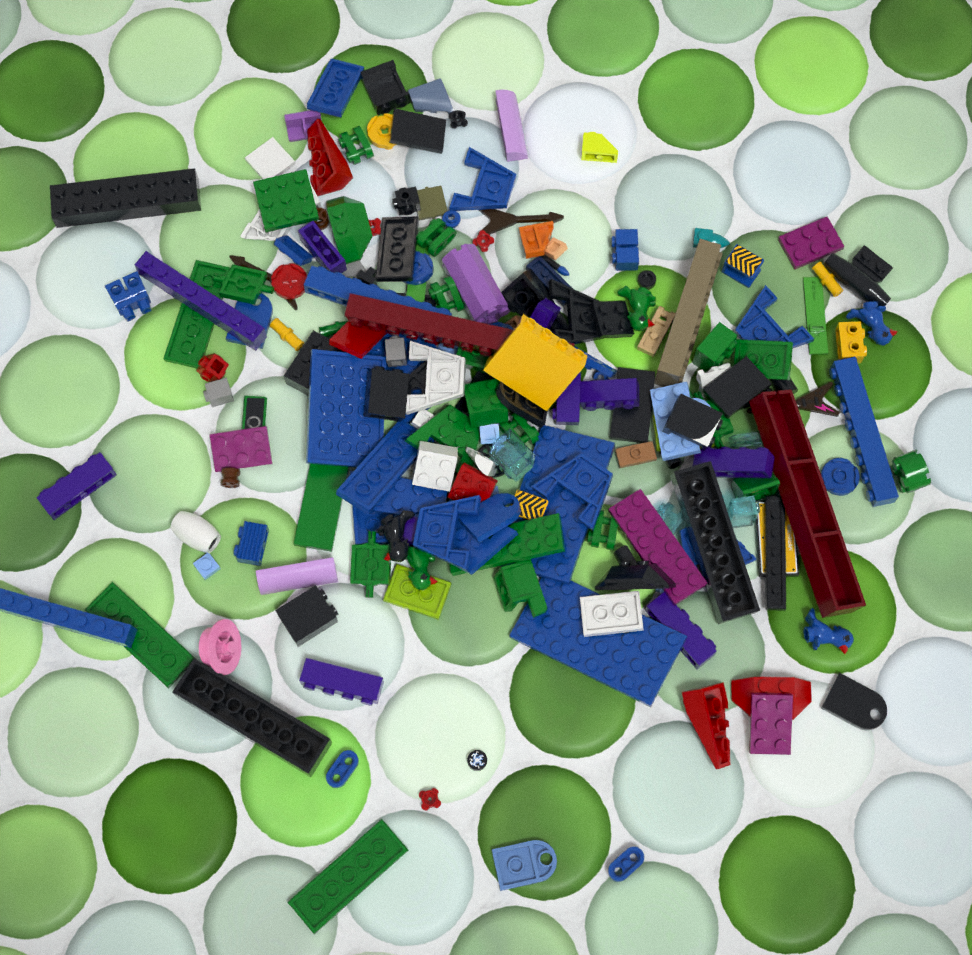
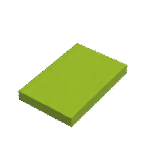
[383,564,452,620]

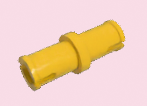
[812,262,844,297]
[270,318,304,351]

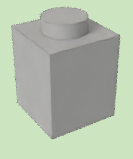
[385,336,407,367]
[203,378,234,407]

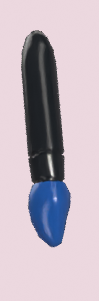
[536,254,570,276]

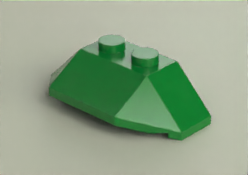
[326,196,373,264]

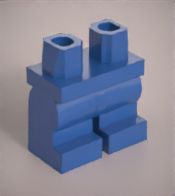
[105,271,152,322]

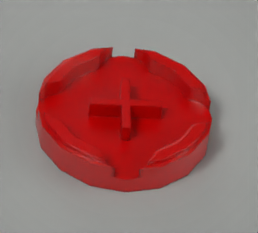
[271,263,307,299]

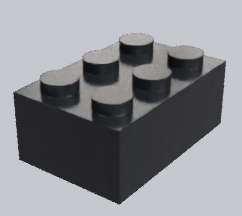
[284,330,347,396]

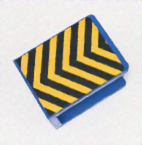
[722,244,764,288]

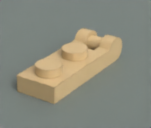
[637,306,676,357]

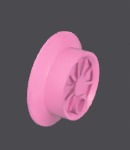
[199,619,241,675]

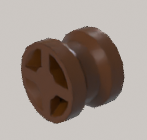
[314,207,329,230]
[220,468,240,488]

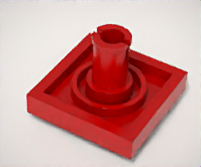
[448,463,498,503]

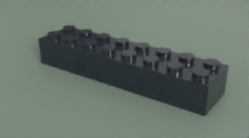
[50,168,201,228]
[670,461,760,624]
[172,658,332,777]

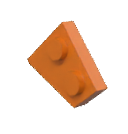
[519,221,554,259]

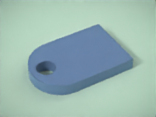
[492,840,557,891]

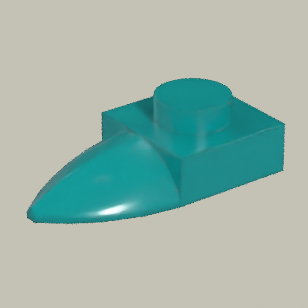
[693,228,730,248]

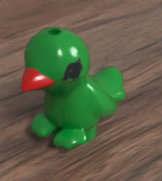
[617,286,656,331]
[406,547,438,590]

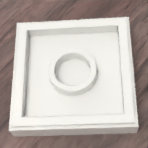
[245,137,295,179]

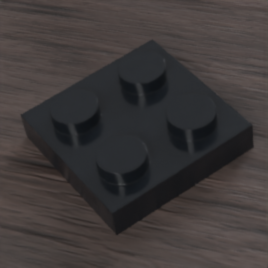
[590,301,635,339]

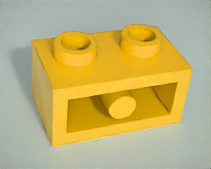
[835,321,867,363]

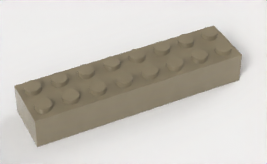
[654,239,723,387]

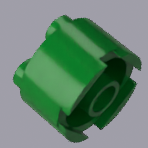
[890,449,931,493]

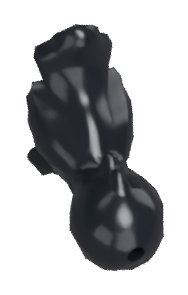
[376,510,415,562]

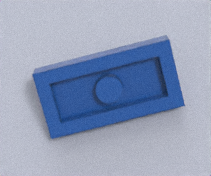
[274,235,313,266]

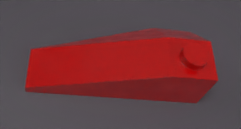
[307,118,353,196]
[682,682,730,769]

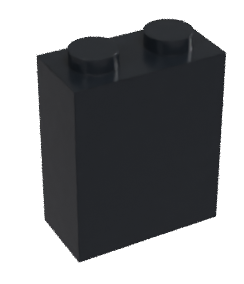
[363,366,409,422]
[275,585,339,647]

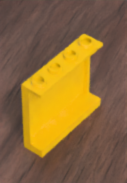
[483,314,587,411]

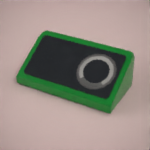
[241,396,267,430]

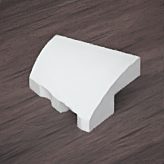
[240,209,291,241]
[696,363,731,398]
[465,447,497,476]

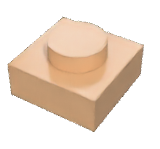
[545,237,568,260]

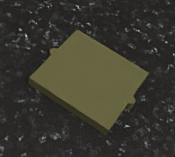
[417,185,448,221]

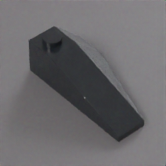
[501,269,569,332]

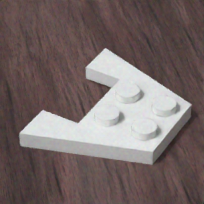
[406,341,466,415]

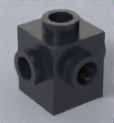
[392,186,421,215]

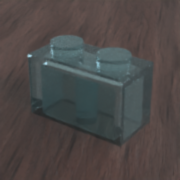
[727,496,760,528]

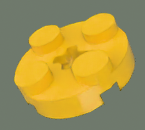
[367,113,397,150]

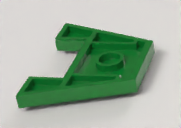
[405,405,480,476]

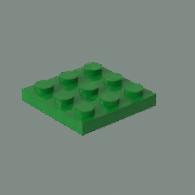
[253,169,319,233]

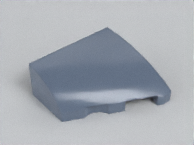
[408,78,454,114]

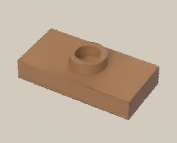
[615,441,657,469]

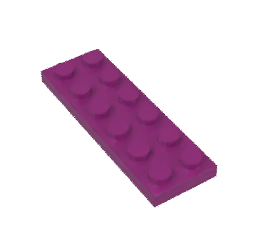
[608,489,708,606]

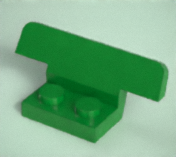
[493,559,547,618]

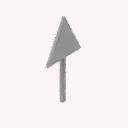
[343,261,367,278]

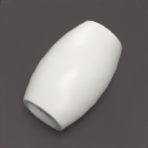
[170,511,221,553]

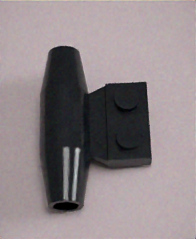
[823,245,893,306]

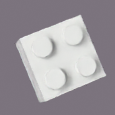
[412,441,458,492]

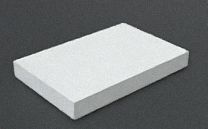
[580,591,644,637]

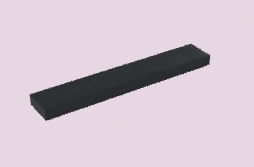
[765,496,786,611]

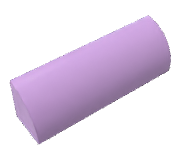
[496,90,528,162]
[256,557,338,595]

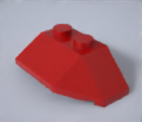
[731,677,812,720]

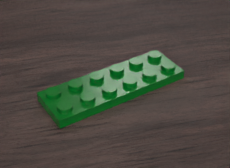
[450,513,565,576]

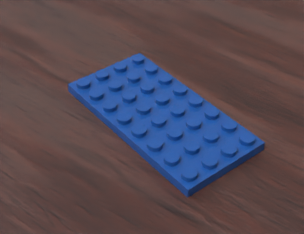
[501,425,615,585]
[509,578,687,707]

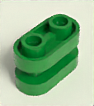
[338,126,374,165]
[416,218,457,257]
[428,276,464,312]
[498,413,540,453]
[588,510,618,551]

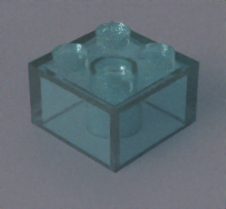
[489,428,536,482]

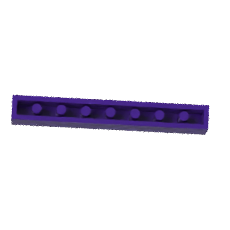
[134,251,267,351]

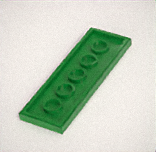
[163,260,230,369]
[294,464,349,552]
[85,582,196,689]
[288,819,409,935]

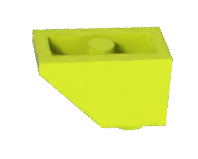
[581,132,618,163]

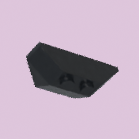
[595,560,676,590]

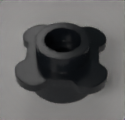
[449,110,468,129]

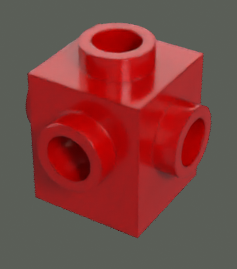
[196,353,229,382]

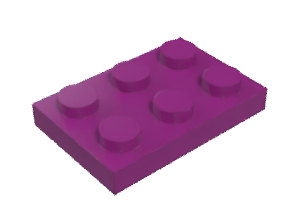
[778,216,844,270]
[209,426,273,472]
[749,693,793,755]

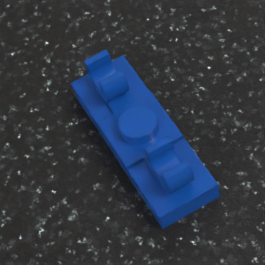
[575,346,617,380]

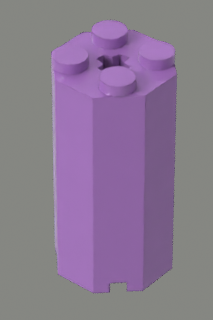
[442,244,510,324]

